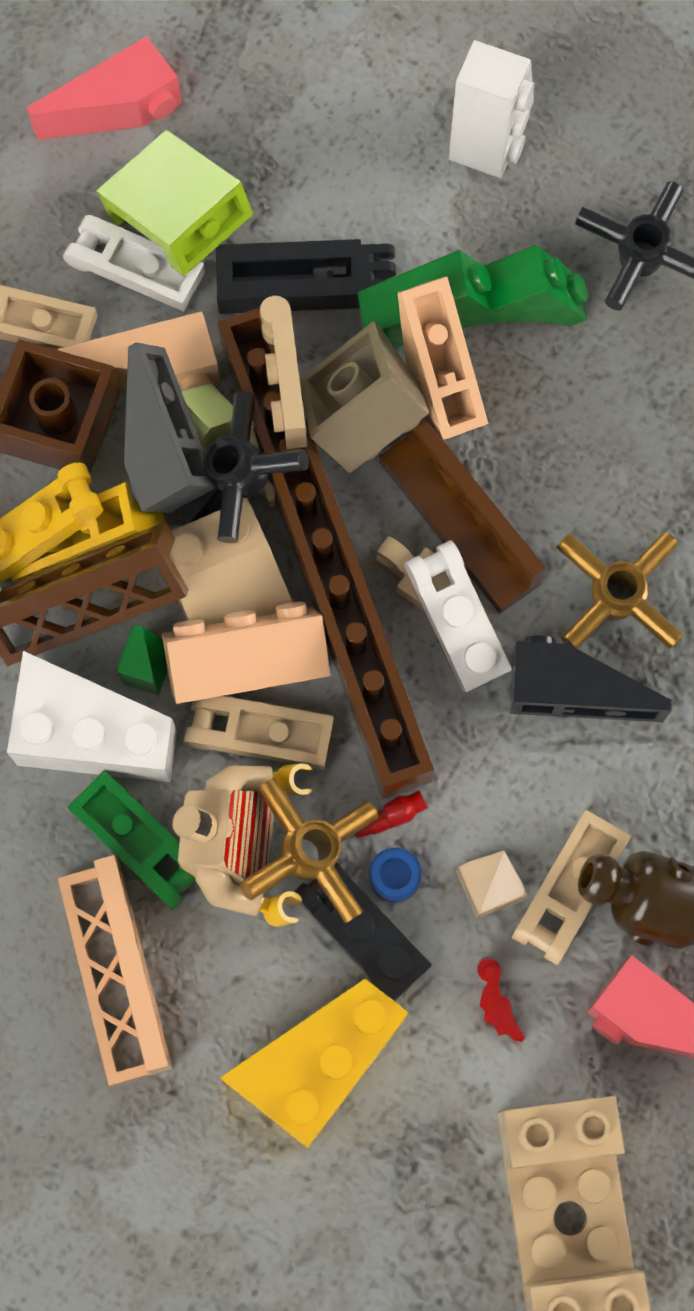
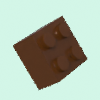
[0,339,121,474]

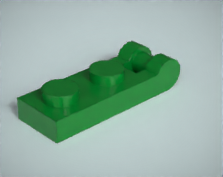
[67,770,197,911]

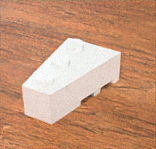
[7,651,177,782]

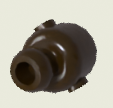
[578,851,694,949]

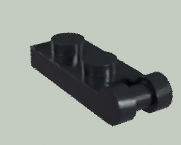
[293,862,432,1001]

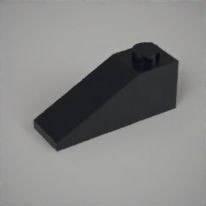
[510,635,672,722]

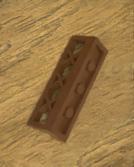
[379,418,545,614]
[0,522,189,667]

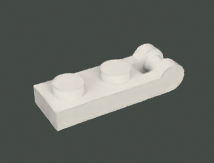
[63,215,205,312]
[404,540,512,692]

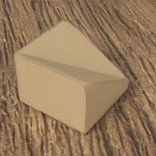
[456,850,527,920]

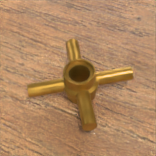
[556,532,684,649]
[240,777,378,924]

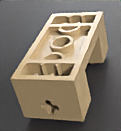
[497,1096,650,1311]

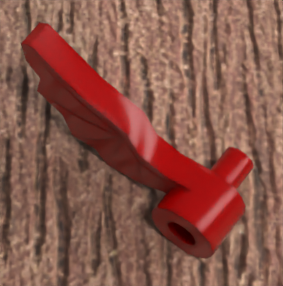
[477,957,525,1042]

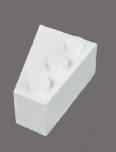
[449,40,534,178]

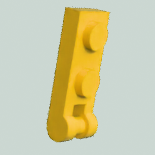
[0,462,103,582]

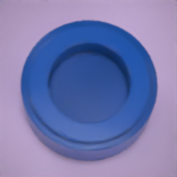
[369,848,422,903]

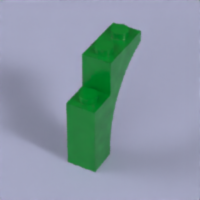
[357,245,588,349]

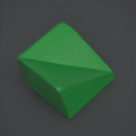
[116,624,168,696]

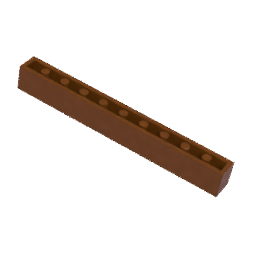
[218,308,434,799]

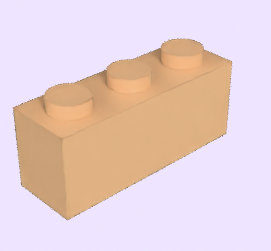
[162,602,331,704]

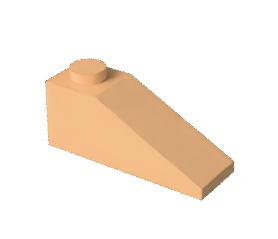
[397,277,488,440]
[58,311,221,391]

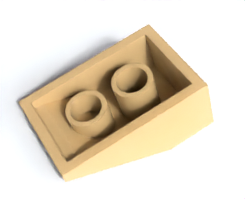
[169,499,292,625]

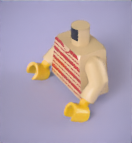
[173,763,312,927]

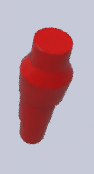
[354,790,428,839]

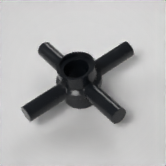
[575,181,694,311]
[203,391,309,543]

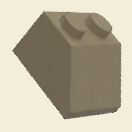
[300,321,429,473]

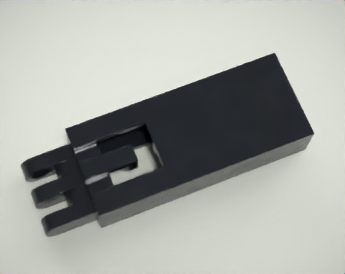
[216,239,396,314]

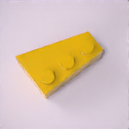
[220,979,409,1149]

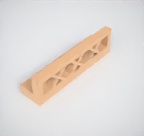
[57,855,173,1087]

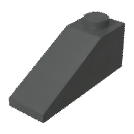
[124,342,217,513]

